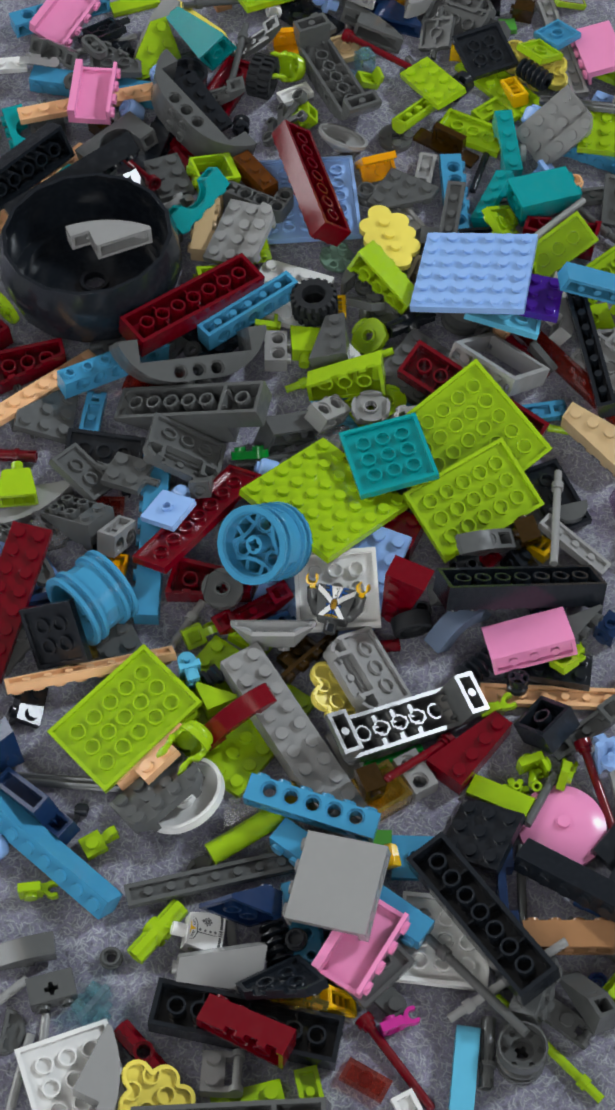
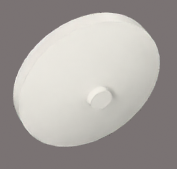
[157,758,225,834]

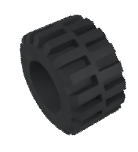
[245,52,280,100]
[290,278,338,327]

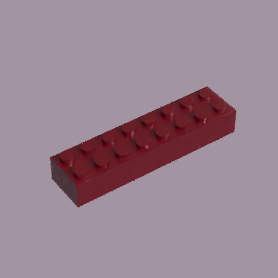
[272,119,351,247]
[119,253,265,357]
[397,339,550,436]

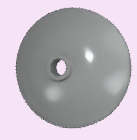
[318,123,368,153]

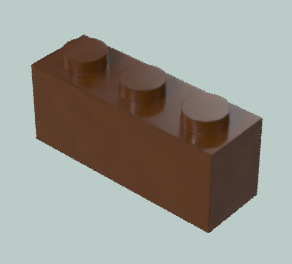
[233,150,278,197]

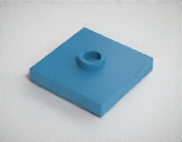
[533,19,581,50]
[391,835,435,881]

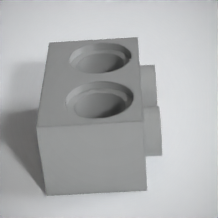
[264,330,291,371]
[304,394,351,434]
[97,515,136,558]
[391,748,439,803]

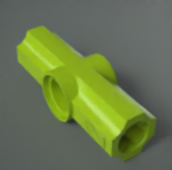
[127,899,188,964]

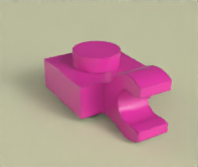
[379,1006,420,1038]

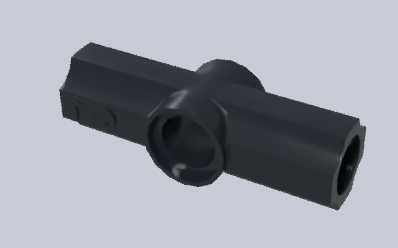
[384,312,436,339]

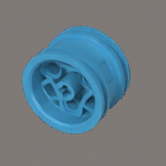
[217,501,313,585]
[45,550,139,646]

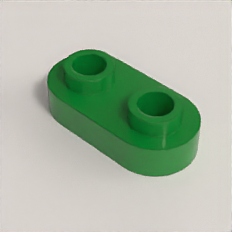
[231,445,269,460]

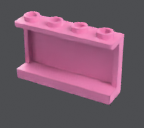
[29,0,101,47]
[571,20,615,85]
[67,59,121,125]
[481,607,578,675]
[311,899,411,1000]

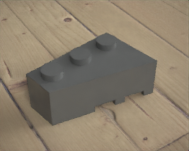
[309,312,350,370]
[253,410,321,454]

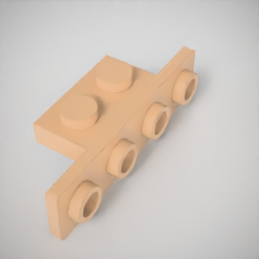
[116,723,183,791]

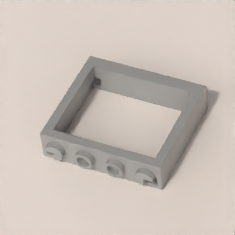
[448,332,550,397]

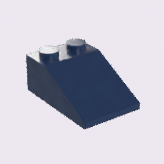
[199,884,283,927]

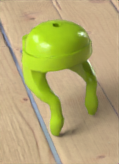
[270,50,306,83]
[156,720,213,776]

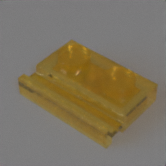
[270,994,329,1011]

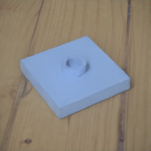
[140,490,197,532]

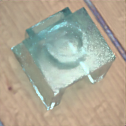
[352,47,376,71]

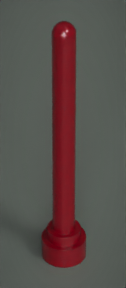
[341,28,412,69]
[122,160,161,191]
[383,732,455,782]
[573,737,615,830]
[355,1011,435,1110]

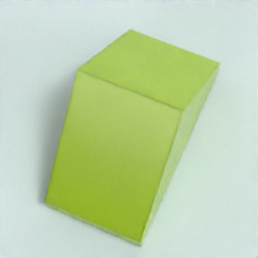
[195,682,237,719]

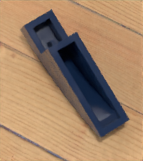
[363,0,422,38]
[0,766,80,845]

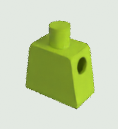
[290,325,320,369]
[0,461,39,508]

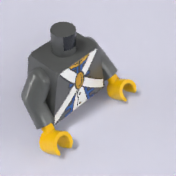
[305,573,371,636]

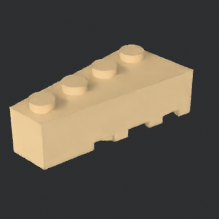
[187,195,224,262]
[560,402,615,477]

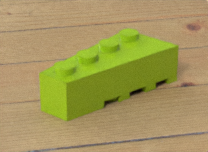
[347,240,414,315]
[306,350,386,401]

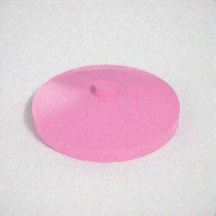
[518,785,607,866]

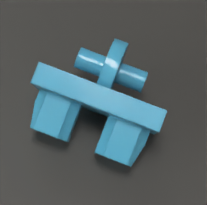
[177,651,201,689]

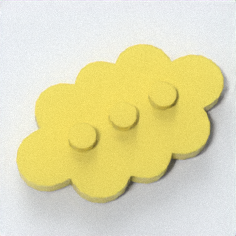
[505,39,568,91]
[359,205,421,271]
[309,661,356,717]
[118,1059,196,1110]

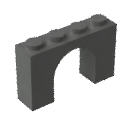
[75,111,158,175]

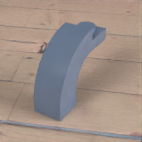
[424,609,492,653]

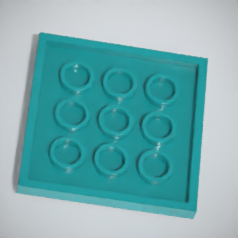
[339,413,439,500]

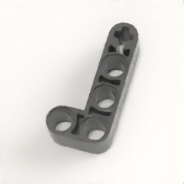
[223,181,294,223]

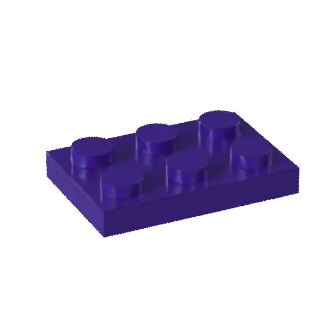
[519,274,563,323]

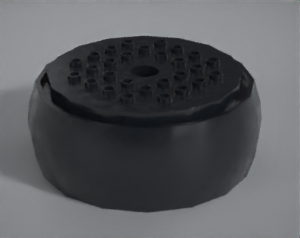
[0,173,182,343]

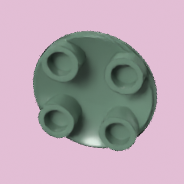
[319,243,355,273]

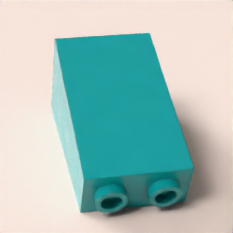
[166,6,237,71]
[506,166,582,227]

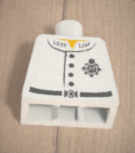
[170,912,226,952]

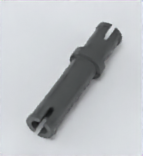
[478,1016,496,1092]

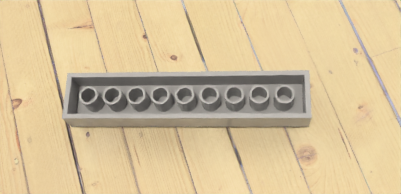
[220,642,368,839]

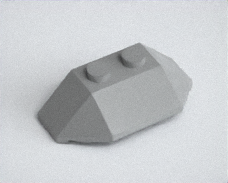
[230,620,316,651]

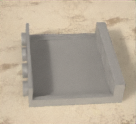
[282,830,391,942]

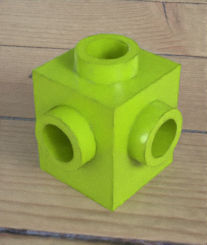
[292,101,318,129]

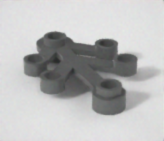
[262,88,308,147]

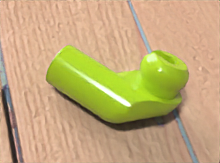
[528,768,544,792]

